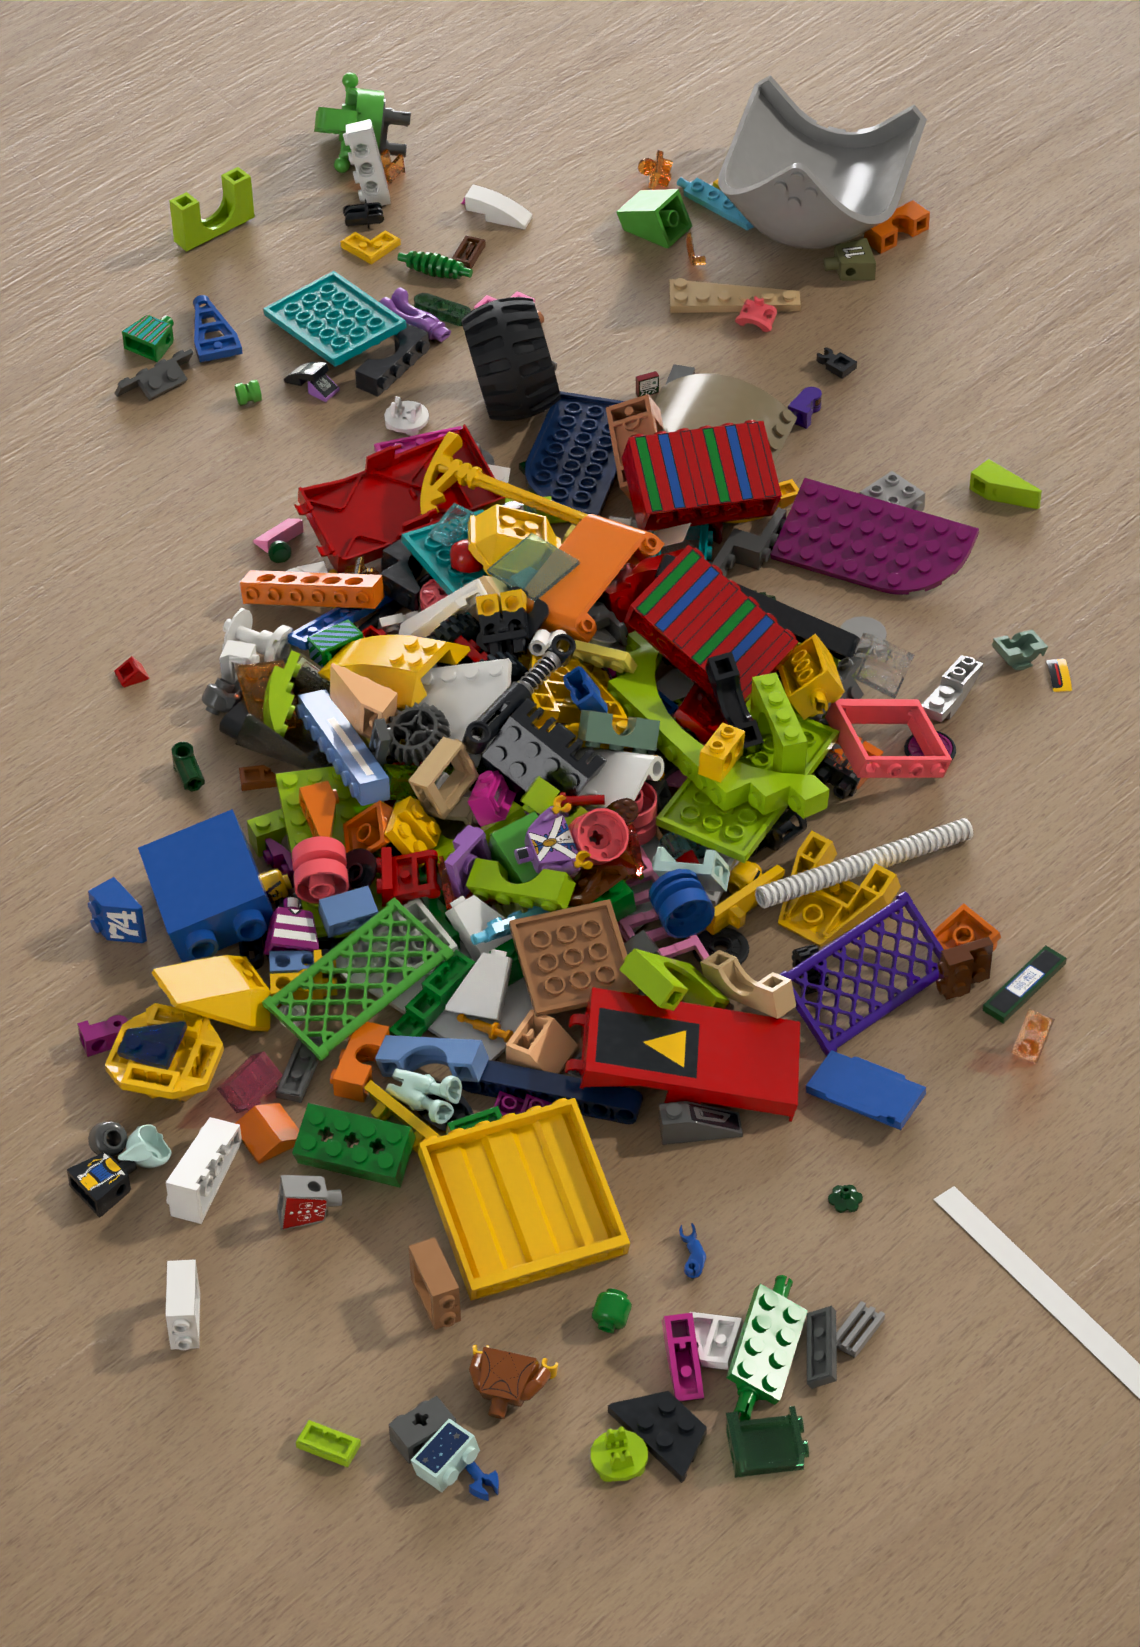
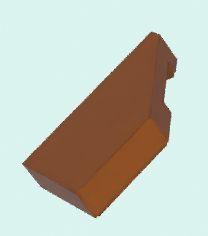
[239,765,277,791]

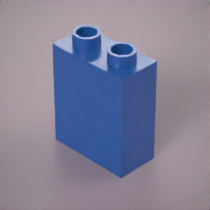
[138,809,274,962]

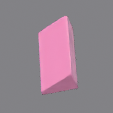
[253,518,304,553]

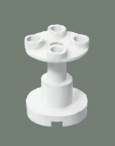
[222,608,297,671]

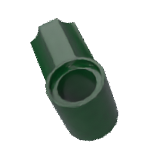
[171,741,205,792]

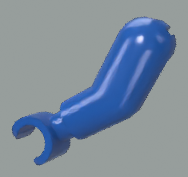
[679,1223,706,1279]

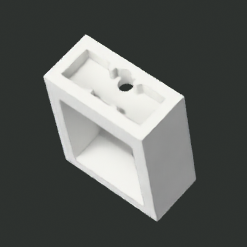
[166,1260,200,1350]

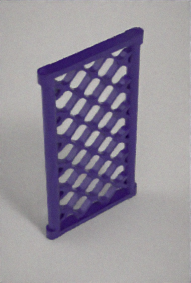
[779,891,944,1056]

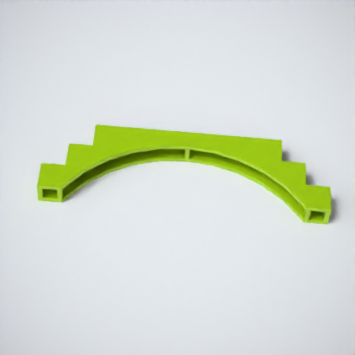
[607,631,830,819]

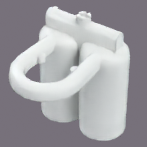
[529,629,567,656]

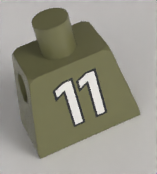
[823,238,876,281]

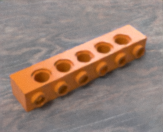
[240,570,385,609]

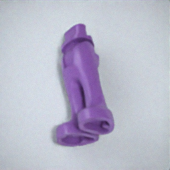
[380,287,451,342]

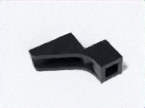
[380,539,420,612]

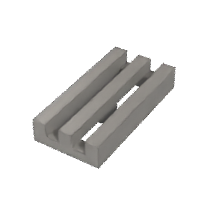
[836,1301,885,1358]

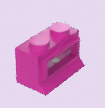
[468,770,517,827]

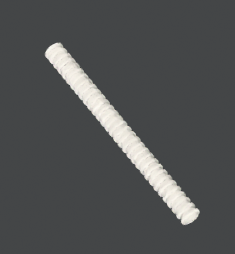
[755,818,973,909]

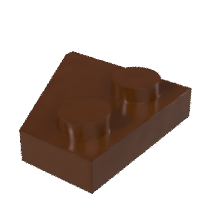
[568,865,628,907]

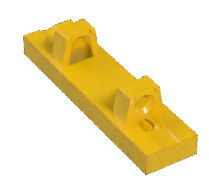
[706,864,785,935]
[364,1080,440,1153]

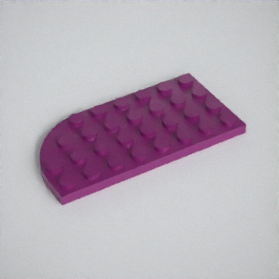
[770,478,979,595]

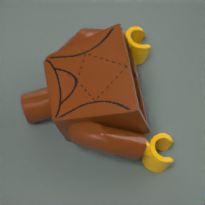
[469,1345,558,1419]

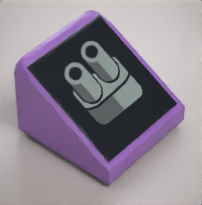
[308,374,340,402]

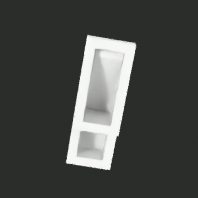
[465,185,532,229]

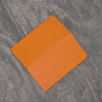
[235,1103,299,1164]

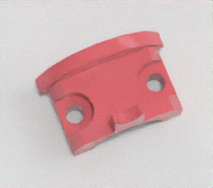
[735,296,777,332]

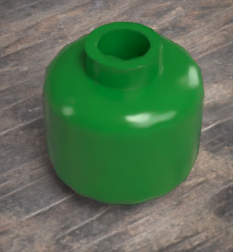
[591,1288,632,1333]

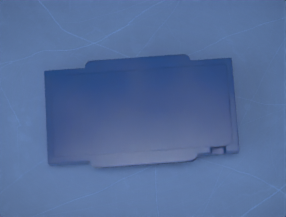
[806,1050,926,1130]

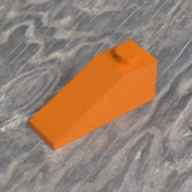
[299,780,339,838]

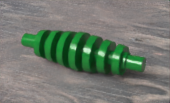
[397,251,473,279]

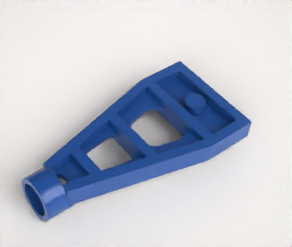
[193,295,243,362]

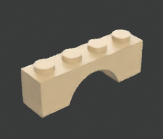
[700,950,796,1019]

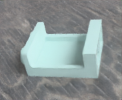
[652,847,731,892]

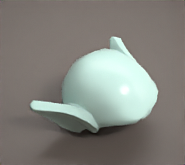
[118,1124,172,1168]

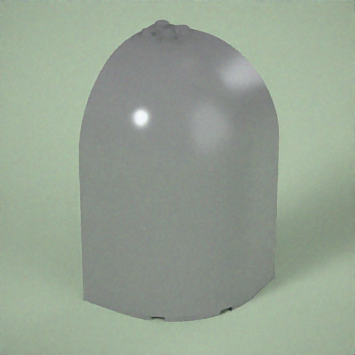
[718,75,927,249]

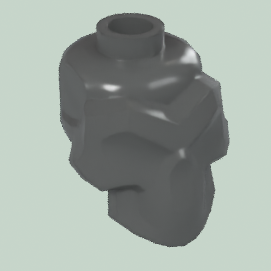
[202,678,251,715]

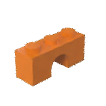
[864,200,930,254]
[330,1022,390,1102]

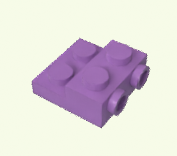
[444,825,492,898]

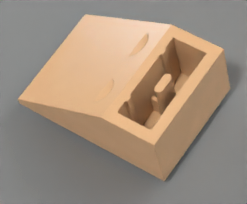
[330,663,398,739]

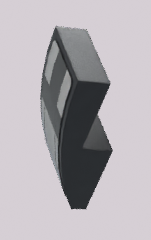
[284,362,329,386]

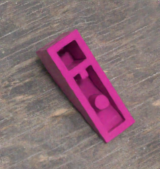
[662,1313,704,1401]

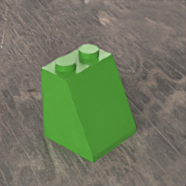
[616,189,693,248]
[488,811,539,884]

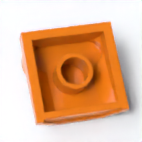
[933,903,1001,951]

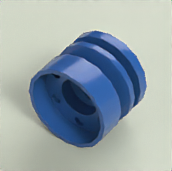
[649,869,715,938]

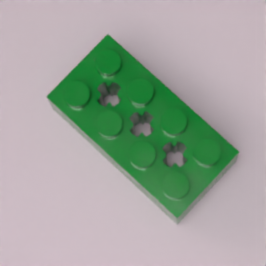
[292,1103,416,1188]

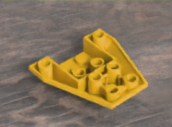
[152,955,270,1032]

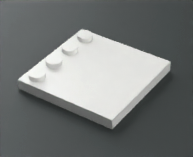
[419,658,512,755]

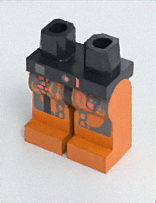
[815,737,884,799]

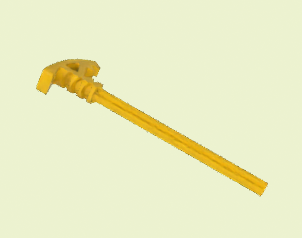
[420,431,588,525]

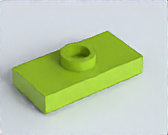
[296,1420,361,1468]

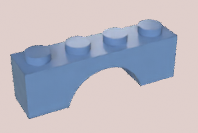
[375,1035,489,1082]

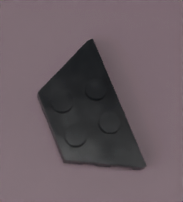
[608,1391,707,1483]

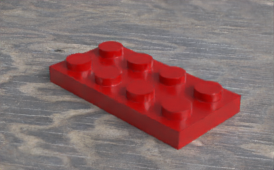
[673,683,724,744]

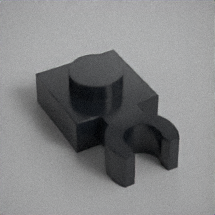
[816,347,857,379]

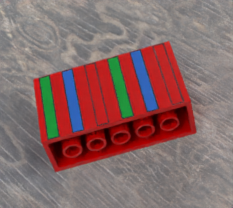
[622,420,782,532]
[624,545,798,704]

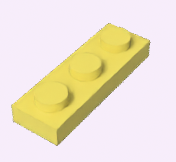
[572,640,637,674]

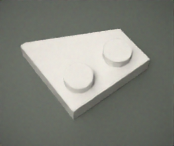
[690,1312,743,1370]

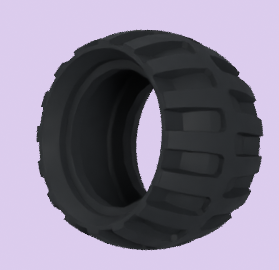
[461,297,561,421]

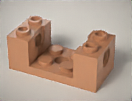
[606,394,664,500]

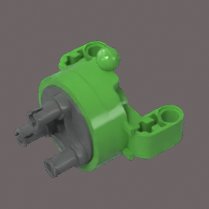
[314,72,411,173]

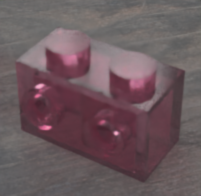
[217,1051,283,1113]

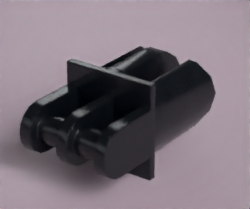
[343,199,384,229]

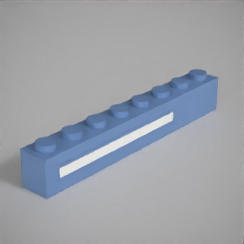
[296,689,390,806]

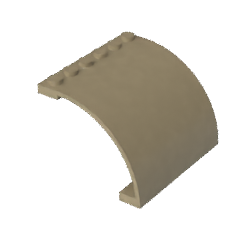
[654,374,797,463]

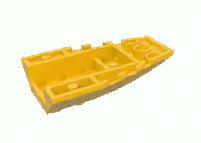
[318,635,470,709]

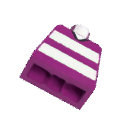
[264,897,319,955]

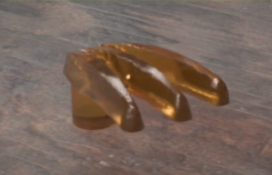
[686,232,706,266]

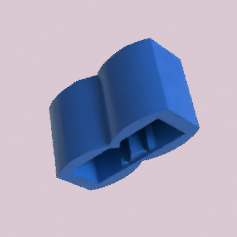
[563,666,608,713]

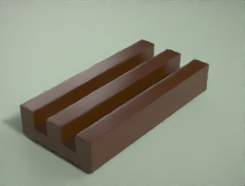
[452,236,486,269]

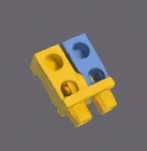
[269,950,337,1007]

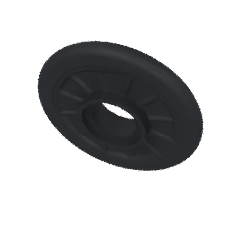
[693,927,749,965]

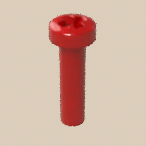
[559,792,605,808]

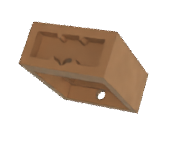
[409,1237,461,1330]

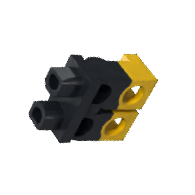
[476,589,530,657]

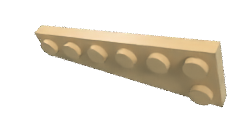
[669,278,801,313]

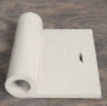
[575,747,664,809]

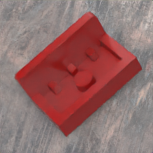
[376,847,408,907]

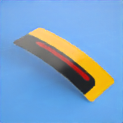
[1046,659,1072,692]

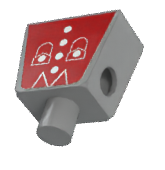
[277,1175,342,1230]

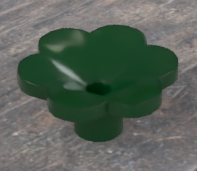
[828,1185,863,1213]

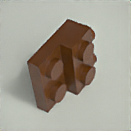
[936,937,993,1000]

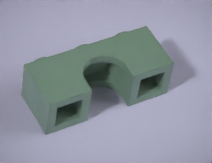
[577,710,660,754]

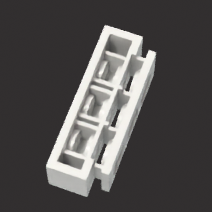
[343,119,391,206]

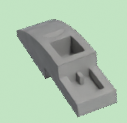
[922,655,983,722]

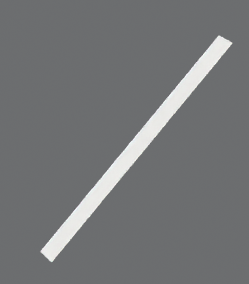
[933,1186,1140,1399]

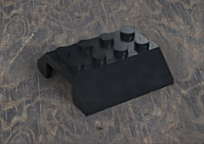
[477,698,607,815]

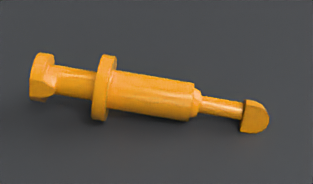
[457,1013,514,1043]

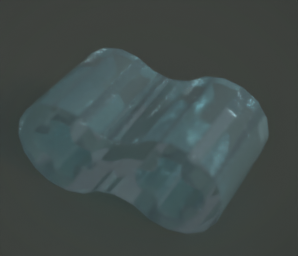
[659,832,712,859]

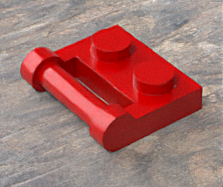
[392,849,440,902]

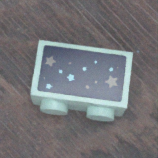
[411,1419,480,1492]

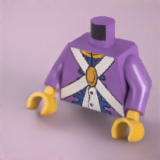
[514,795,593,875]

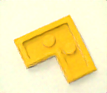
[340,230,401,265]

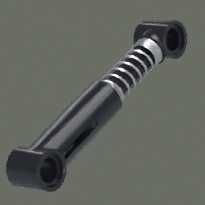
[462,634,576,755]

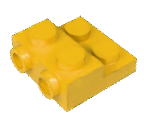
[384,796,442,868]

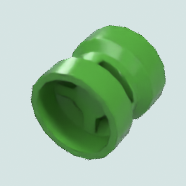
[234,379,262,406]

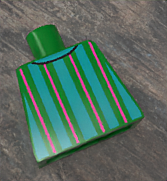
[122,315,174,362]

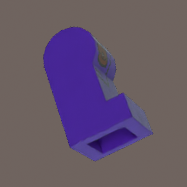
[788,387,822,429]

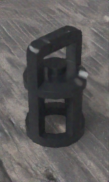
[751,805,807,857]

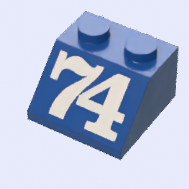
[88,877,147,943]

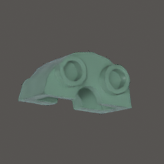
[992,629,1048,670]

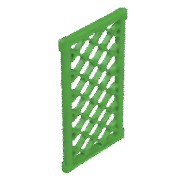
[262,898,454,1061]

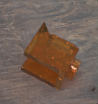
[380,149,406,184]

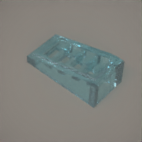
[428,503,474,547]

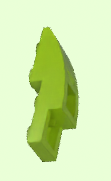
[263,650,301,746]

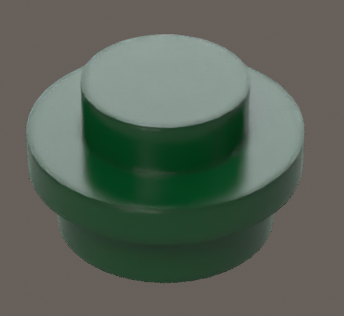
[268,541,292,563]

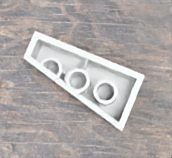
[166,1117,242,1224]

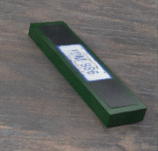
[983,945,1067,1024]

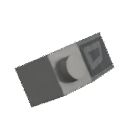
[659,1101,743,1145]

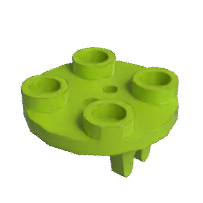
[591,1427,648,1482]

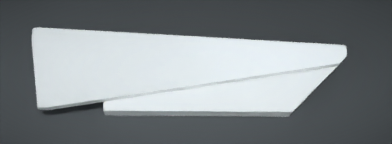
[398,579,488,639]

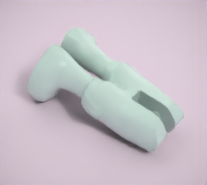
[385,1069,462,1124]

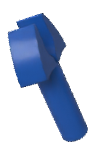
[465,1461,499,1501]

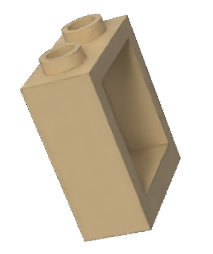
[408,737,479,820]

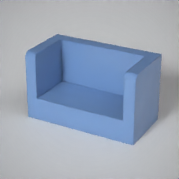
[318,886,378,938]

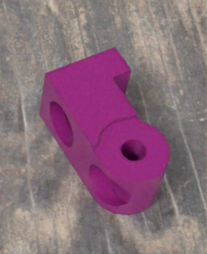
[77,1015,128,1057]

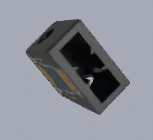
[67,1152,137,1218]

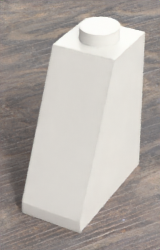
[445,895,512,962]
[445,949,513,1021]

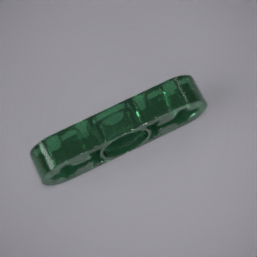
[414,293,471,326]

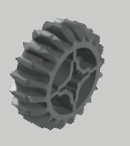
[386,702,451,767]

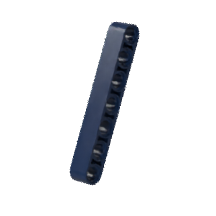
[461,1060,643,1124]

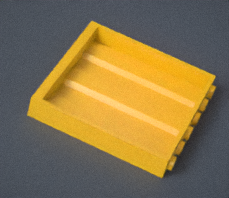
[418,1098,630,1301]

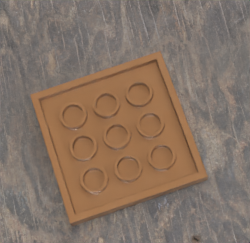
[509,899,638,1017]

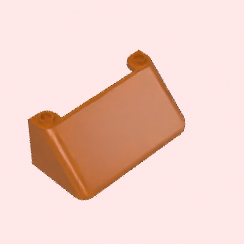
[526,514,665,652]

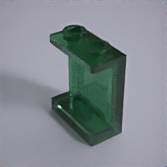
[726,1406,809,1478]

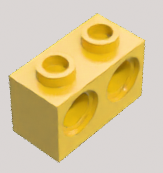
[698,723,745,783]

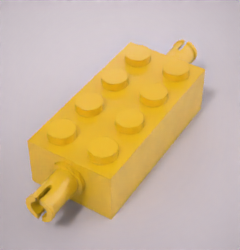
[778,633,845,720]

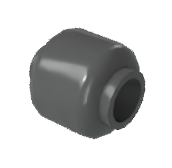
[88,1121,128,1156]

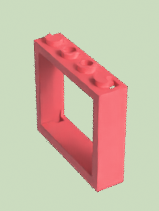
[825,699,952,778]

